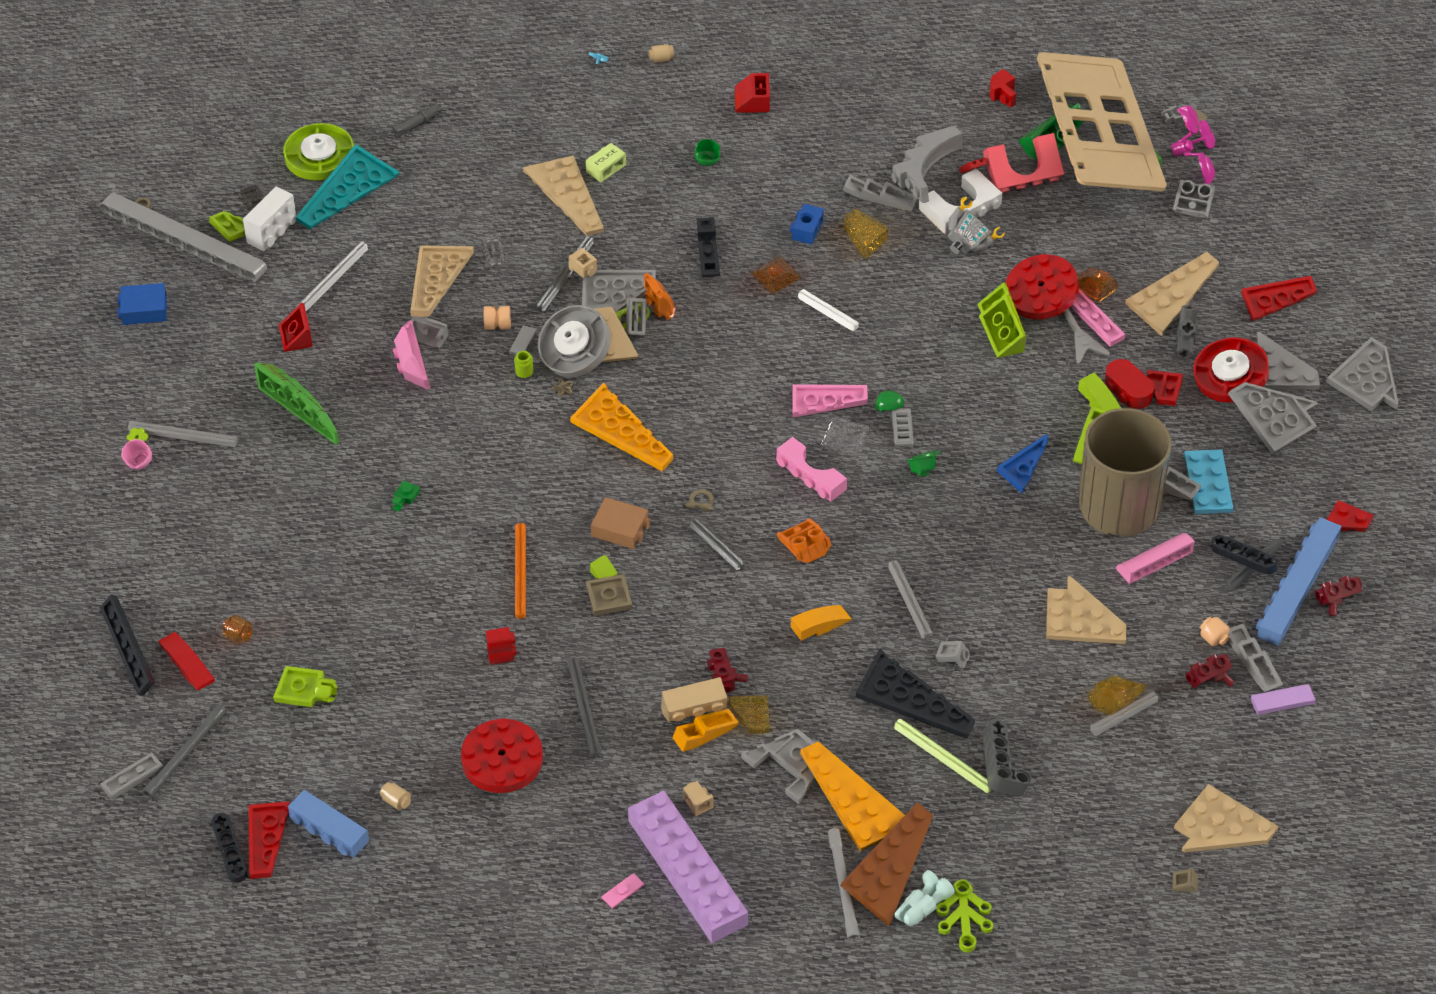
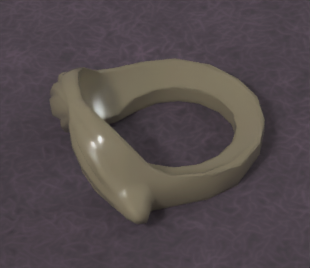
[685,490,714,511]

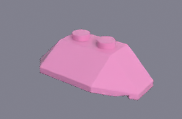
[393,320,430,389]

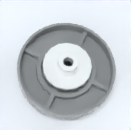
[538,305,611,377]

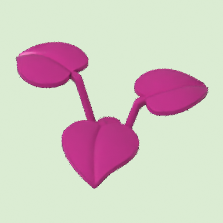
[1171,106,1215,184]

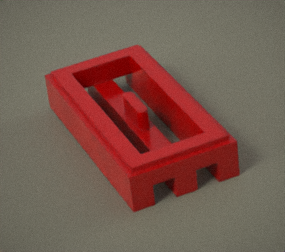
[959,158,987,174]

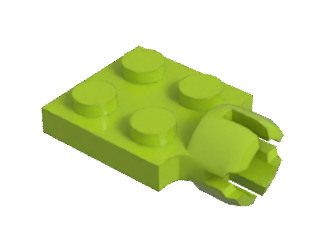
[273,666,337,707]

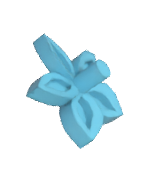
[589,52,609,64]

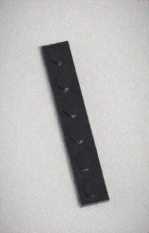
[100,595,155,695]

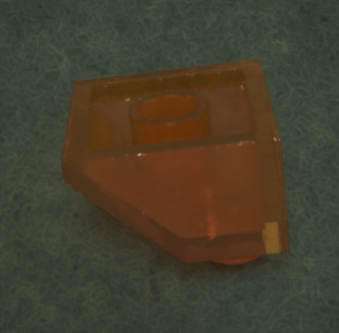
[751,256,801,294]
[1077,267,1119,302]

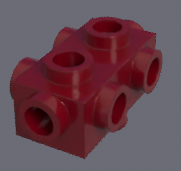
[1315,575,1363,616]
[707,648,748,693]
[1185,654,1235,688]

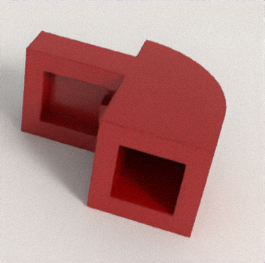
[989,69,1017,108]

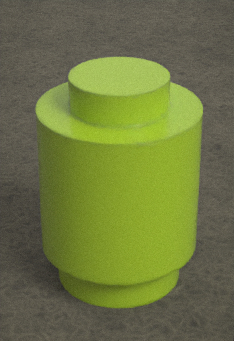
[514,351,534,378]

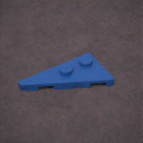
[997,434,1049,493]

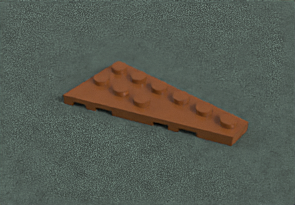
[840,802,933,926]

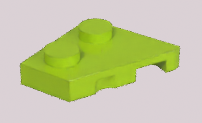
[209,211,246,242]

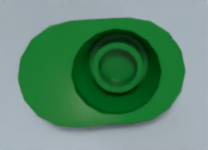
[905,450,941,477]

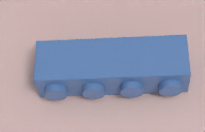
[288,790,369,858]

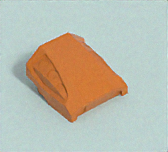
[644,273,676,320]
[776,518,831,563]

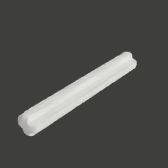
[798,289,859,331]

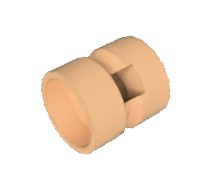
[484,306,511,330]

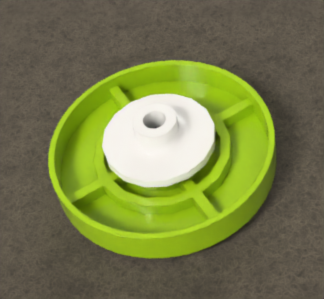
[283,123,354,180]

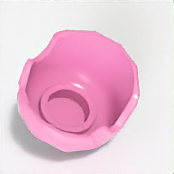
[121,439,152,470]

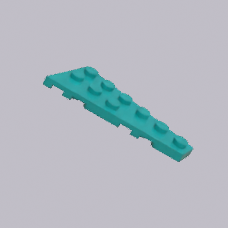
[295,144,400,229]

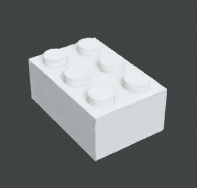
[243,187,296,251]

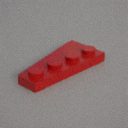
[248,801,290,879]

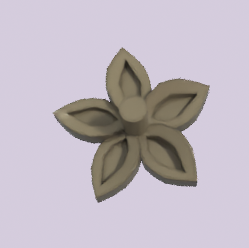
[551,379,573,397]

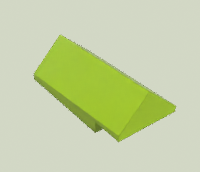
[977,282,1026,358]

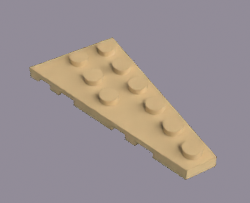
[523,156,604,236]
[410,246,474,317]
[1125,252,1219,336]

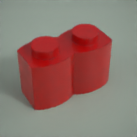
[485,627,517,665]

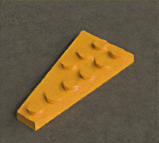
[570,383,673,472]
[800,741,905,851]

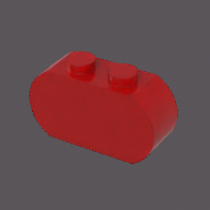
[1104,359,1154,409]

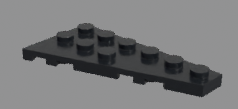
[856,649,975,739]

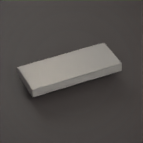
[509,325,537,355]

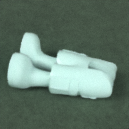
[894,870,954,927]

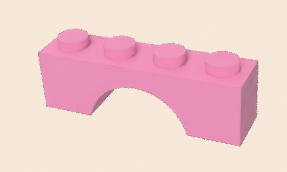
[776,437,847,502]

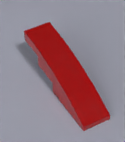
[158,632,215,691]

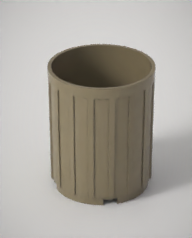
[1078,408,1172,537]

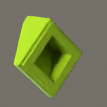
[590,555,618,579]

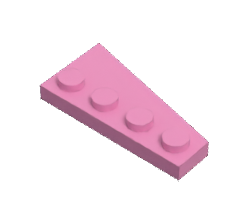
[792,384,868,418]

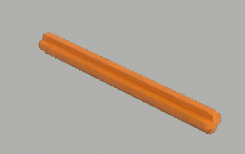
[515,523,526,619]

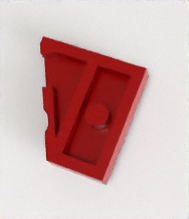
[1147,370,1183,406]

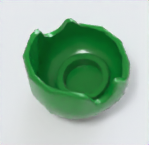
[694,139,721,166]
[875,390,904,412]

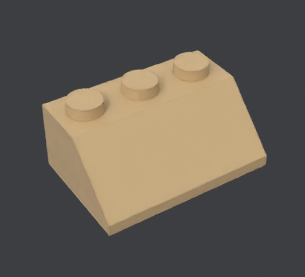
[661,677,727,722]

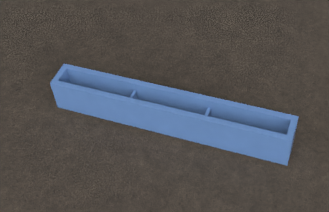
[1256,517,1341,646]

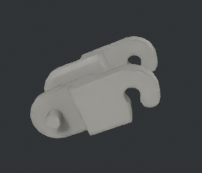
[1161,106,1184,124]

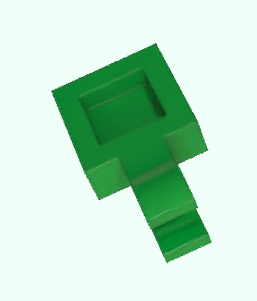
[392,481,420,512]

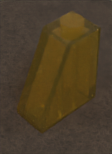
[843,208,889,259]

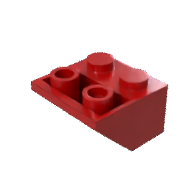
[735,73,770,113]

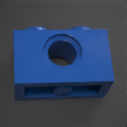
[790,204,824,244]

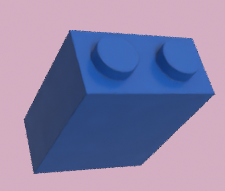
[117,283,167,325]

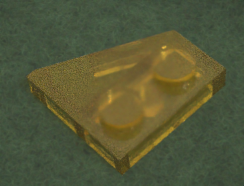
[729,695,770,734]

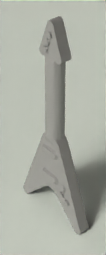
[1063,308,1110,365]

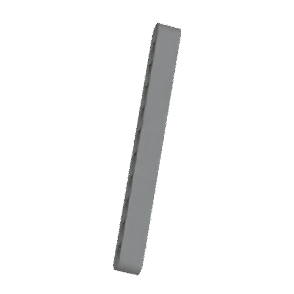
[99,193,267,283]

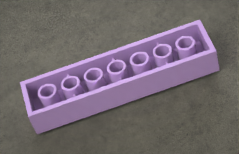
[628,791,748,943]

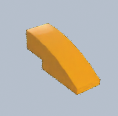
[791,605,851,641]
[672,709,739,752]

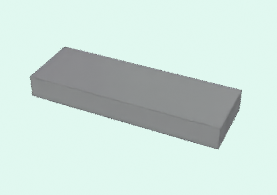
[100,753,164,800]

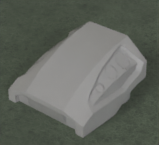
[1173,180,1216,218]

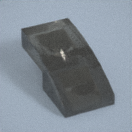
[240,185,264,212]

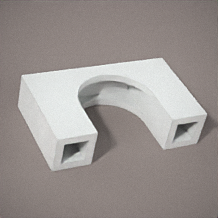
[919,169,1002,234]

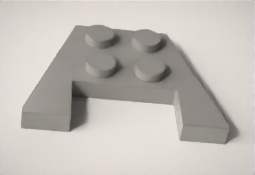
[741,729,815,805]

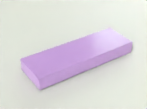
[1251,684,1315,715]

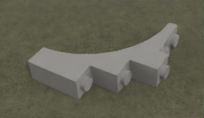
[891,125,963,204]

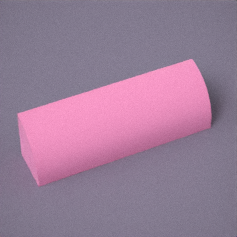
[1116,533,1195,584]

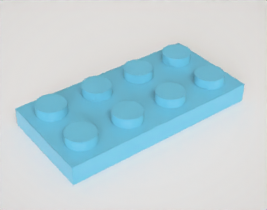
[1184,450,1233,514]

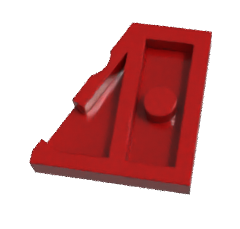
[1327,500,1374,532]

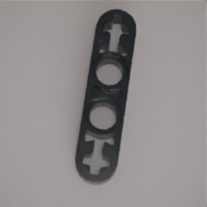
[1211,535,1278,574]
[211,813,247,883]

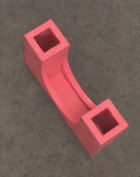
[983,133,1064,193]

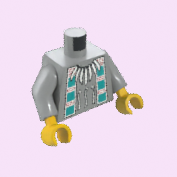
[948,197,1005,254]

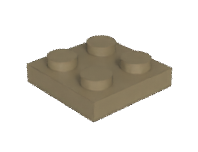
[586,574,632,616]

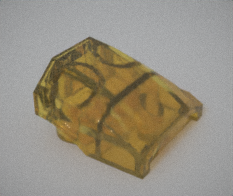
[1088,675,1146,715]

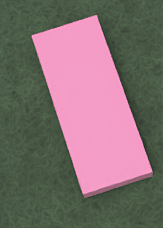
[601,873,644,908]

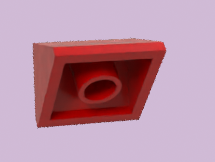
[279,303,313,352]

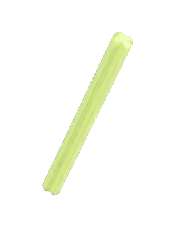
[894,719,991,793]

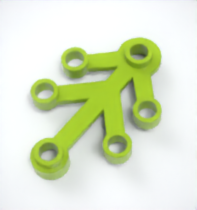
[936,879,993,953]

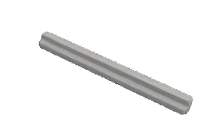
[888,560,932,639]

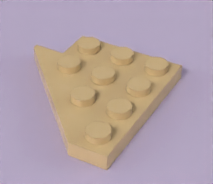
[1174,784,1279,853]

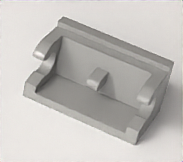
[411,316,448,349]

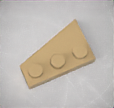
[594,307,639,362]

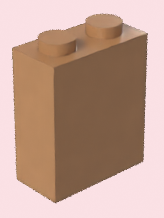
[591,497,651,549]

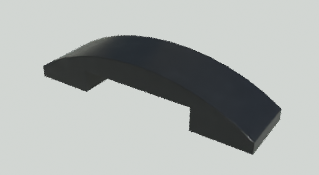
[696,217,720,277]

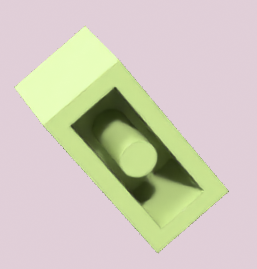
[586,143,626,182]

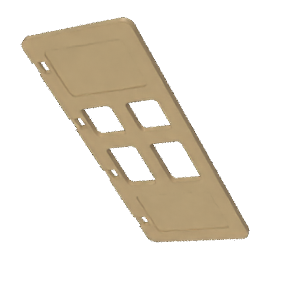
[1037,52,1167,191]

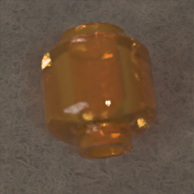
[222,615,253,644]

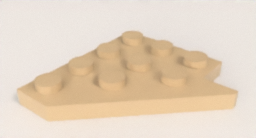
[1046,576,1126,644]

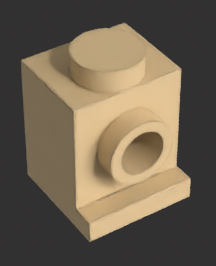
[569,248,597,278]
[683,781,713,816]

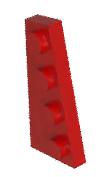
[1241,276,1317,322]

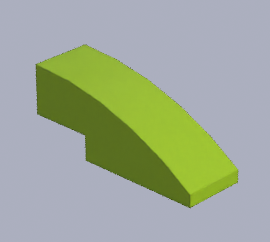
[1078,372,1121,411]

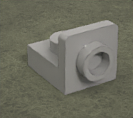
[936,641,970,668]

